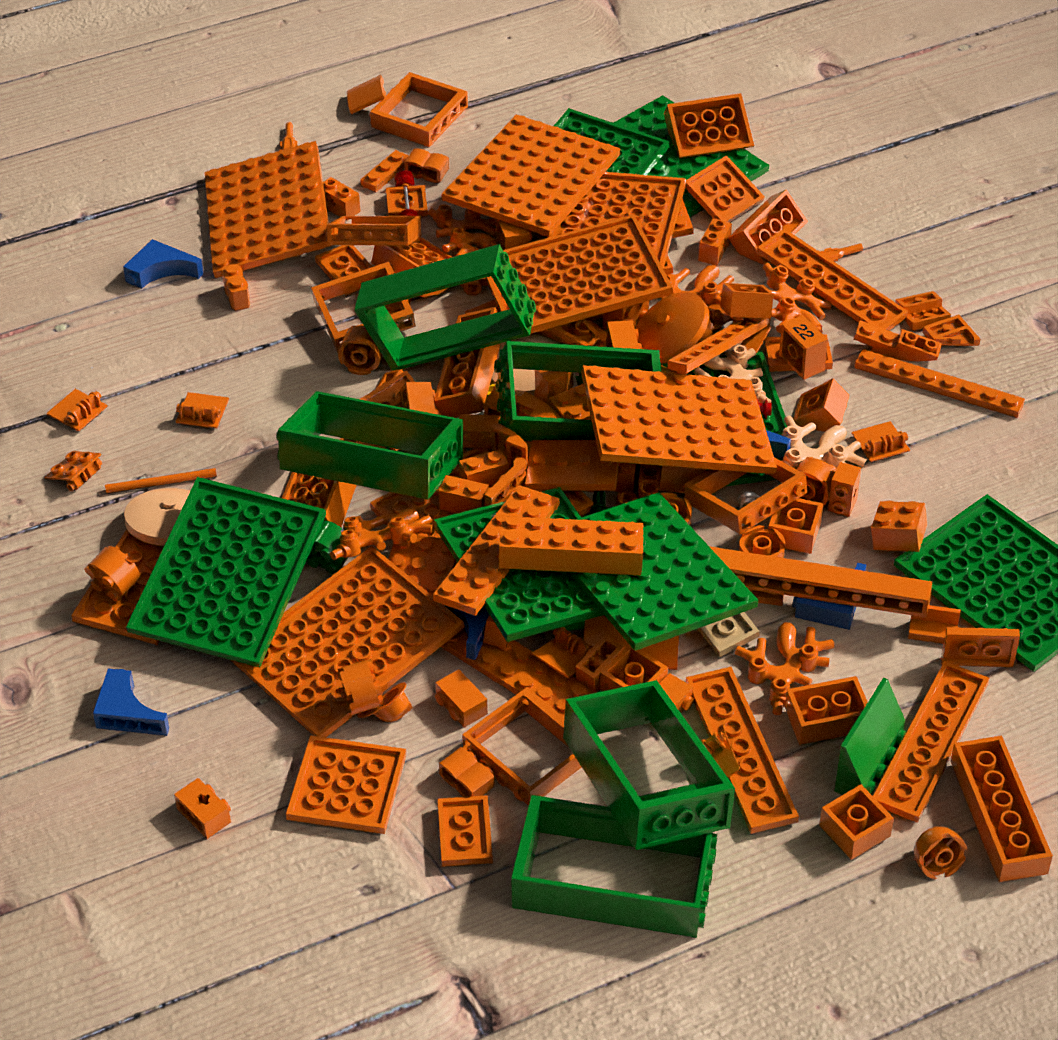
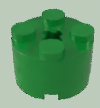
[306,521,349,575]

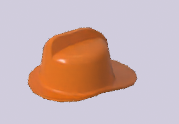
[357,682,412,722]

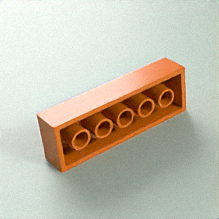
[434,307,501,418]
[499,516,643,575]
[951,735,1053,882]

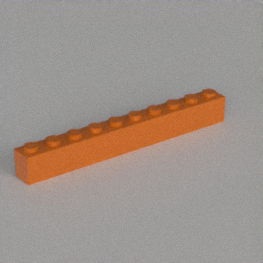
[709,546,932,618]

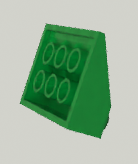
[834,677,907,795]

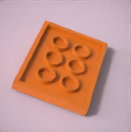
[525,440,619,491]

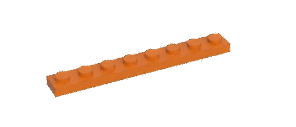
[667,317,769,374]
[855,349,1025,418]

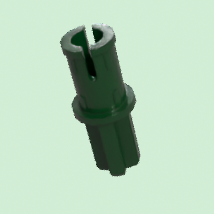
[590,491,608,514]

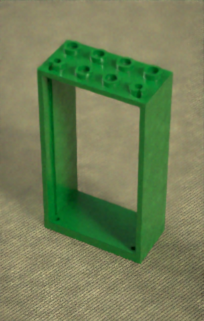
[354,244,536,371]
[494,341,661,441]
[276,391,463,500]
[563,680,735,850]
[511,795,718,938]

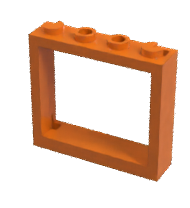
[369,72,468,147]
[327,216,421,246]
[311,262,416,353]
[684,457,807,534]
[462,687,582,806]

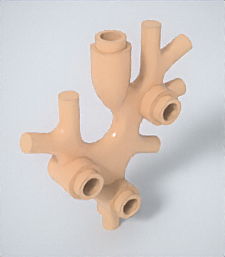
[694,341,771,403]
[781,416,866,469]

